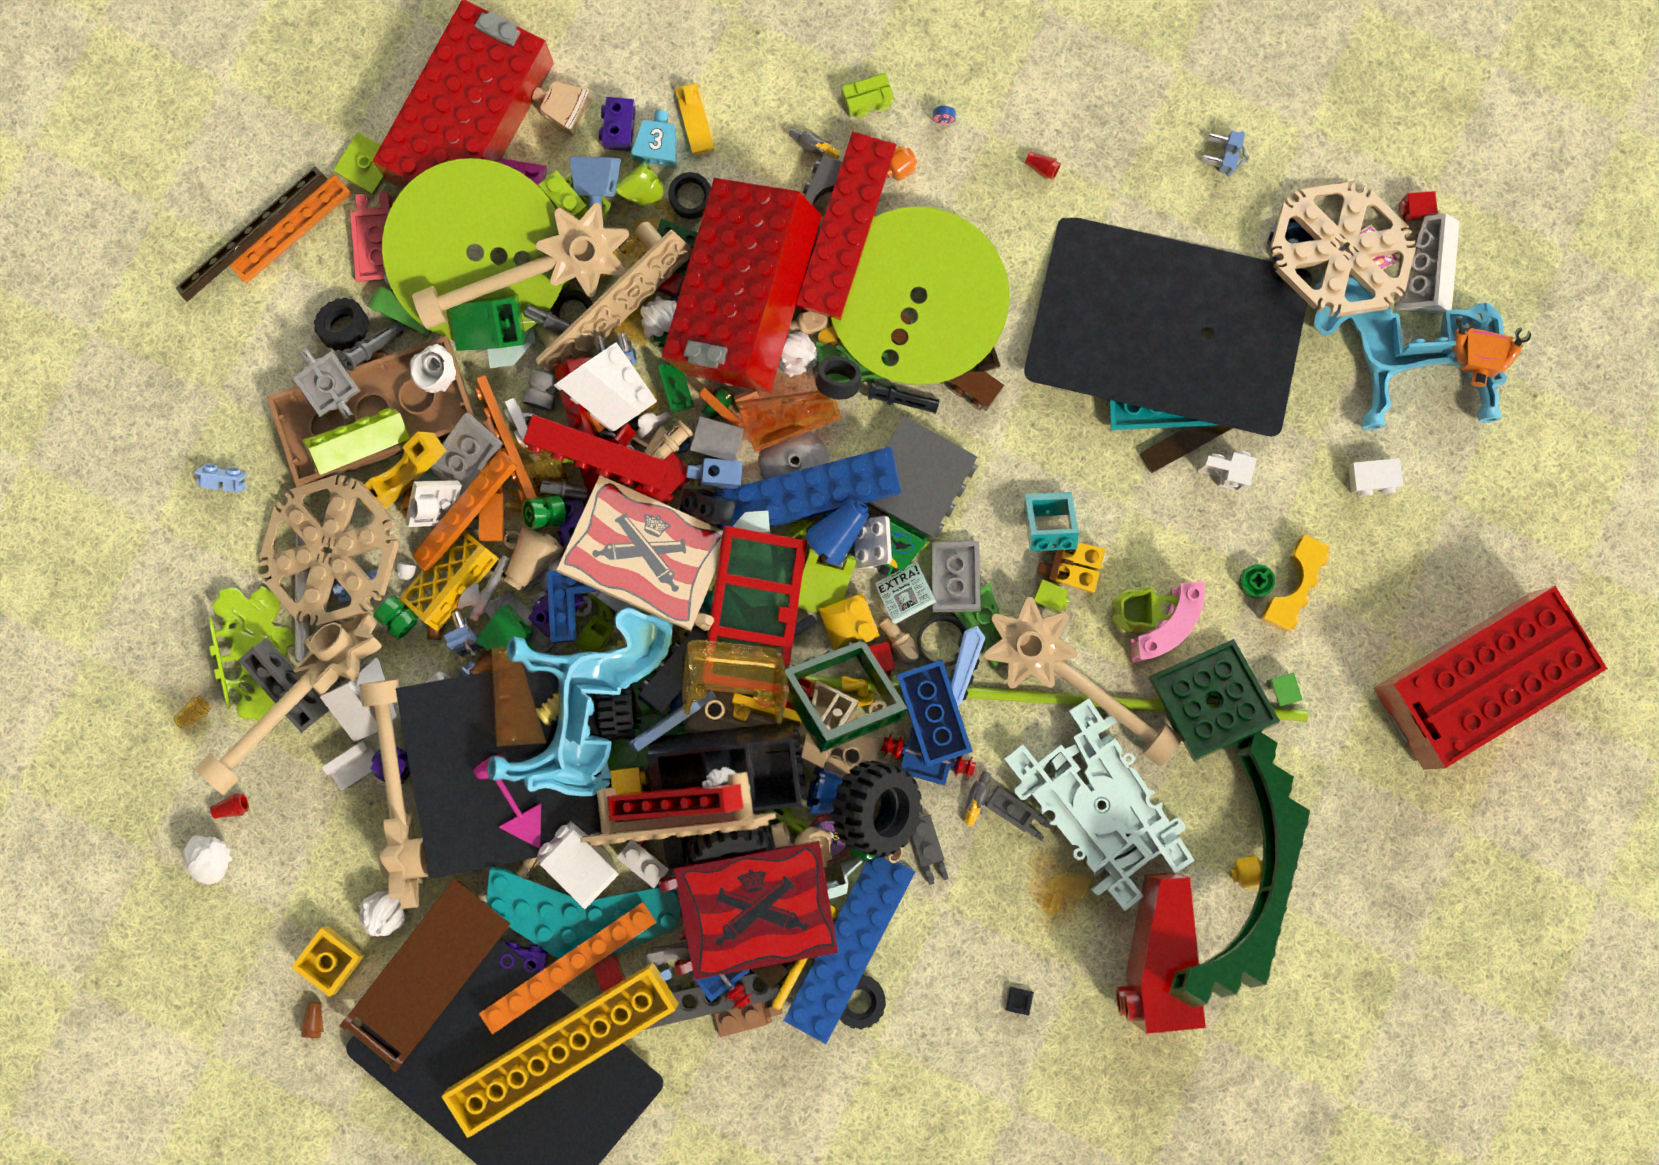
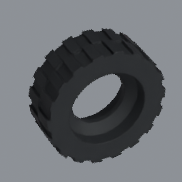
[314,298,370,351]
[840,974,886,1030]

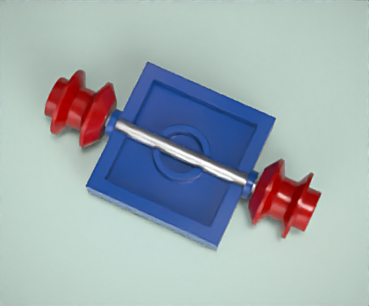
[881,727,976,786]
[680,929,752,1011]

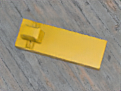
[675,83,715,155]
[731,693,801,726]

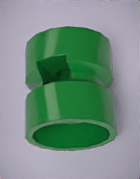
[522,495,566,530]
[373,595,419,640]

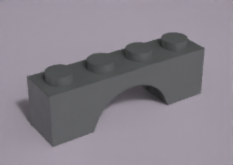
[803,154,842,254]

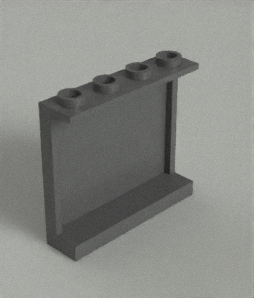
[864,416,978,541]

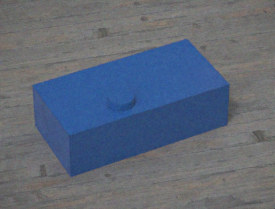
[896,660,973,767]

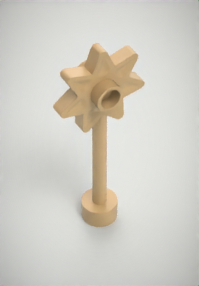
[412,202,629,329]
[984,596,1182,767]
[194,613,382,796]
[359,679,429,909]

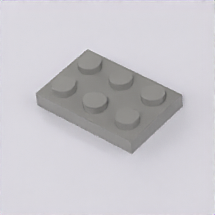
[430,413,503,496]
[932,541,981,612]

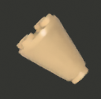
[504,525,565,591]

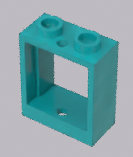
[1024,492,1079,551]

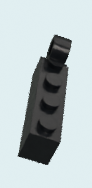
[637,608,723,716]

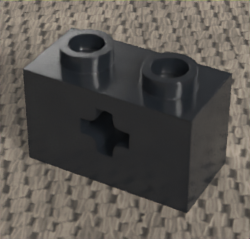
[679,489,736,524]

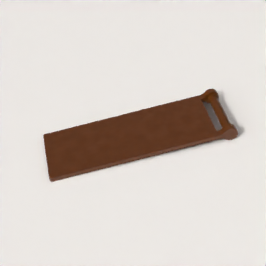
[339,879,510,1072]

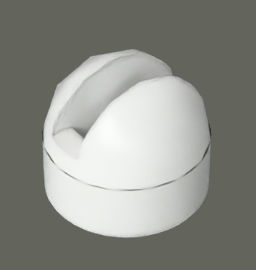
[396,562,416,580]

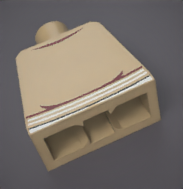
[532,81,592,136]

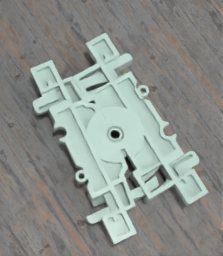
[1004,699,1195,911]

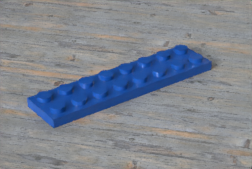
[714,447,902,530]
[783,856,915,1045]

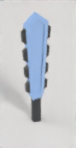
[949,626,986,706]

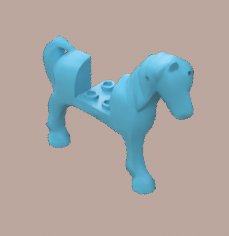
[1314,275,1507,430]
[487,607,674,796]

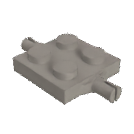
[293,348,361,420]

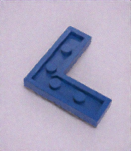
[547,570,599,644]

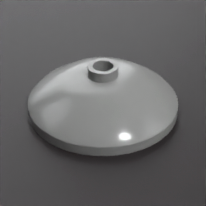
[760,429,830,479]

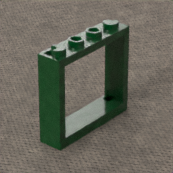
[778,640,907,753]

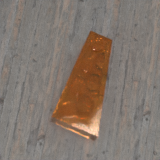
[735,390,842,452]
[490,646,546,746]

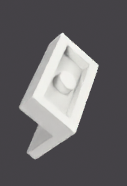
[322,741,375,790]

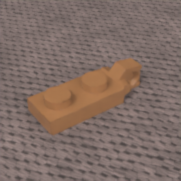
[715,1001,783,1037]

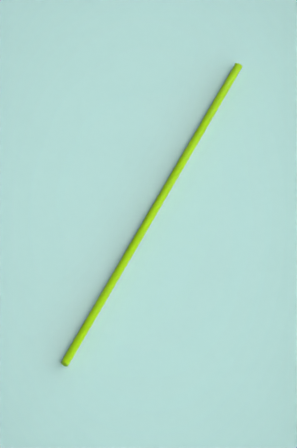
[768,672,1308,722]

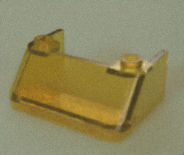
[682,640,789,724]

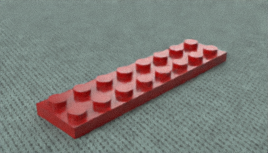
[796,131,897,320]

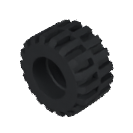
[597,683,636,741]

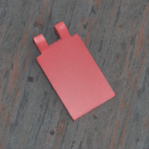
[350,192,392,282]

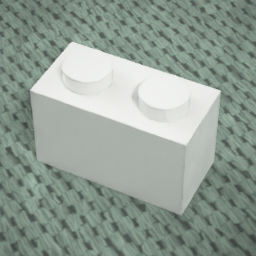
[1348,458,1403,497]
[617,839,670,888]

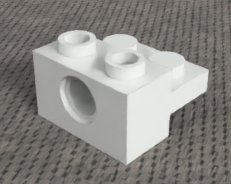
[1197,451,1257,492]

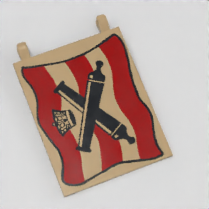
[556,475,743,631]

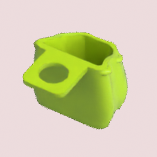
[615,160,664,206]
[1112,587,1179,634]

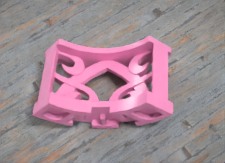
[1129,581,1205,663]

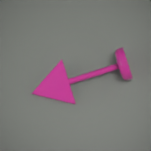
[473,754,541,849]

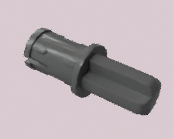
[524,305,571,334]
[540,479,589,500]

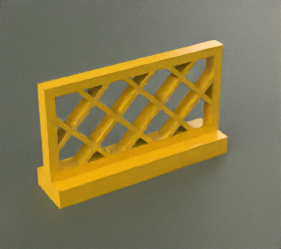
[399,530,499,632]

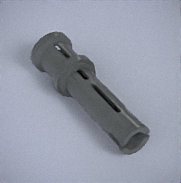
[339,321,404,371]

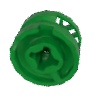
[1239,564,1275,599]

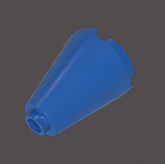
[805,500,869,565]
[807,766,844,814]

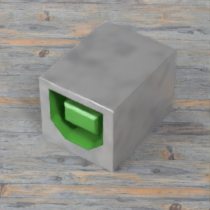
[690,416,745,461]

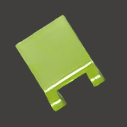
[798,545,856,613]

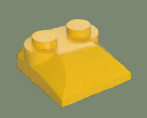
[819,592,880,650]

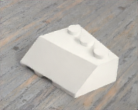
[554,343,657,432]

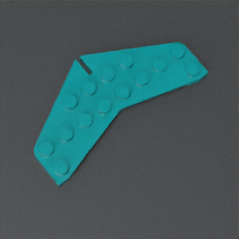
[486,867,681,960]

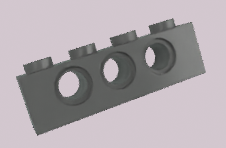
[238,638,329,733]

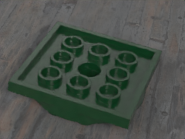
[1149,639,1280,762]

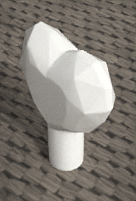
[638,412,671,440]

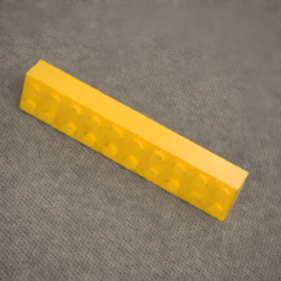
[442,962,679,1138]

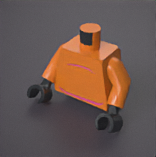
[1452,316,1531,387]

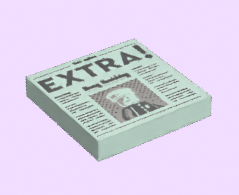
[875,561,936,624]

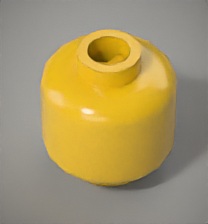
[1230,855,1263,889]

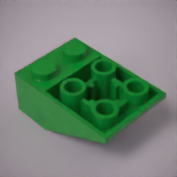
[449,294,526,351]

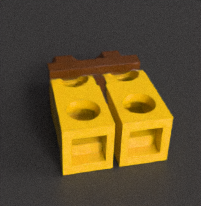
[1036,542,1106,595]

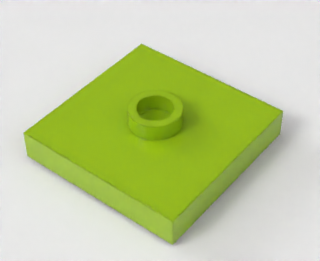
[333,132,385,195]

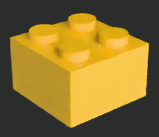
[291,926,366,997]

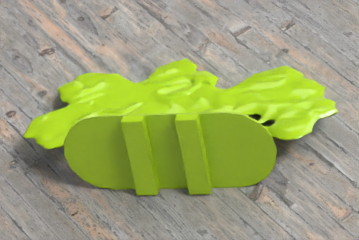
[209,586,295,721]

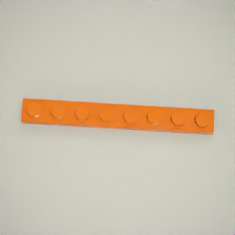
[479,902,656,1034]

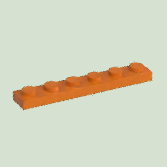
[229,174,352,284]
[474,375,537,504]
[412,450,517,572]

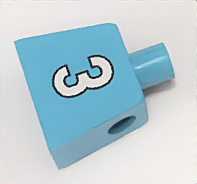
[631,110,677,167]

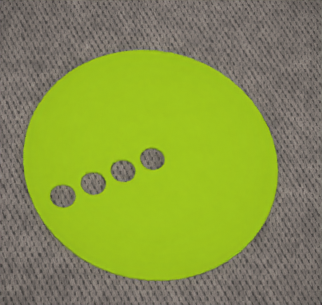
[382,158,564,341]
[831,206,1010,385]

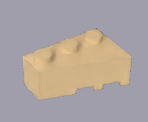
[802,680,859,768]

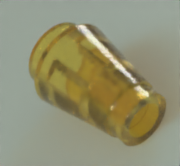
[173,696,211,728]

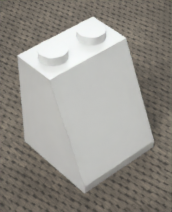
[320,658,396,742]
[537,821,619,909]

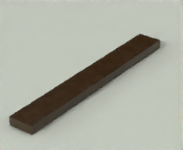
[176,166,328,302]

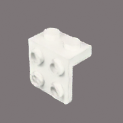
[854,516,892,570]

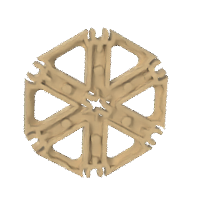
[1269,182,1416,317]
[259,475,400,627]

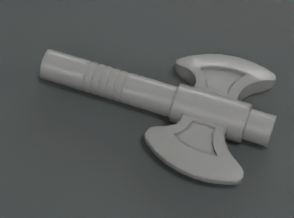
[457,555,510,622]

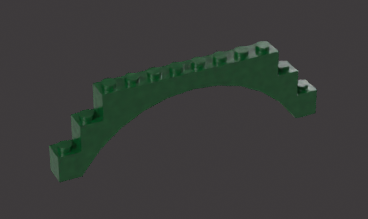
[1169,732,1310,1007]

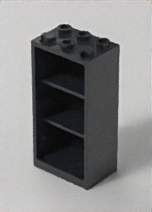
[647,721,806,811]

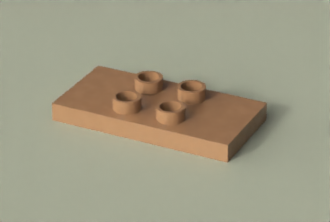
[267,336,477,487]

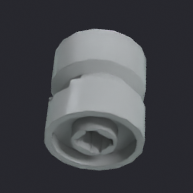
[522,370,558,411]

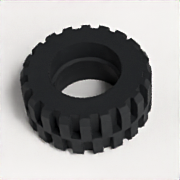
[831,760,922,857]
[685,825,776,865]

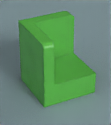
[1267,673,1303,706]

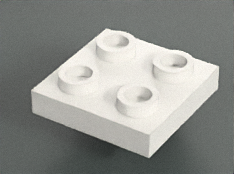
[504,398,537,452]
[405,480,462,527]

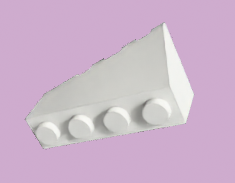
[1395,214,1459,314]

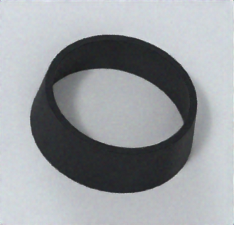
[917,615,966,667]

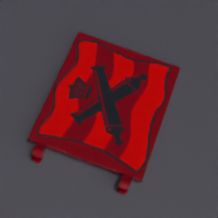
[659,841,838,980]

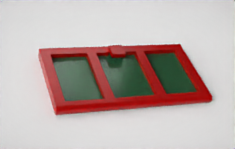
[700,526,807,696]

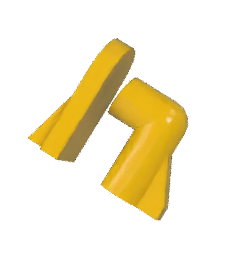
[842,676,874,706]

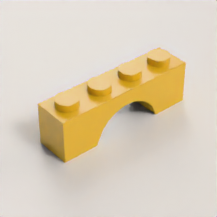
[360,432,446,511]
[1259,534,1330,632]

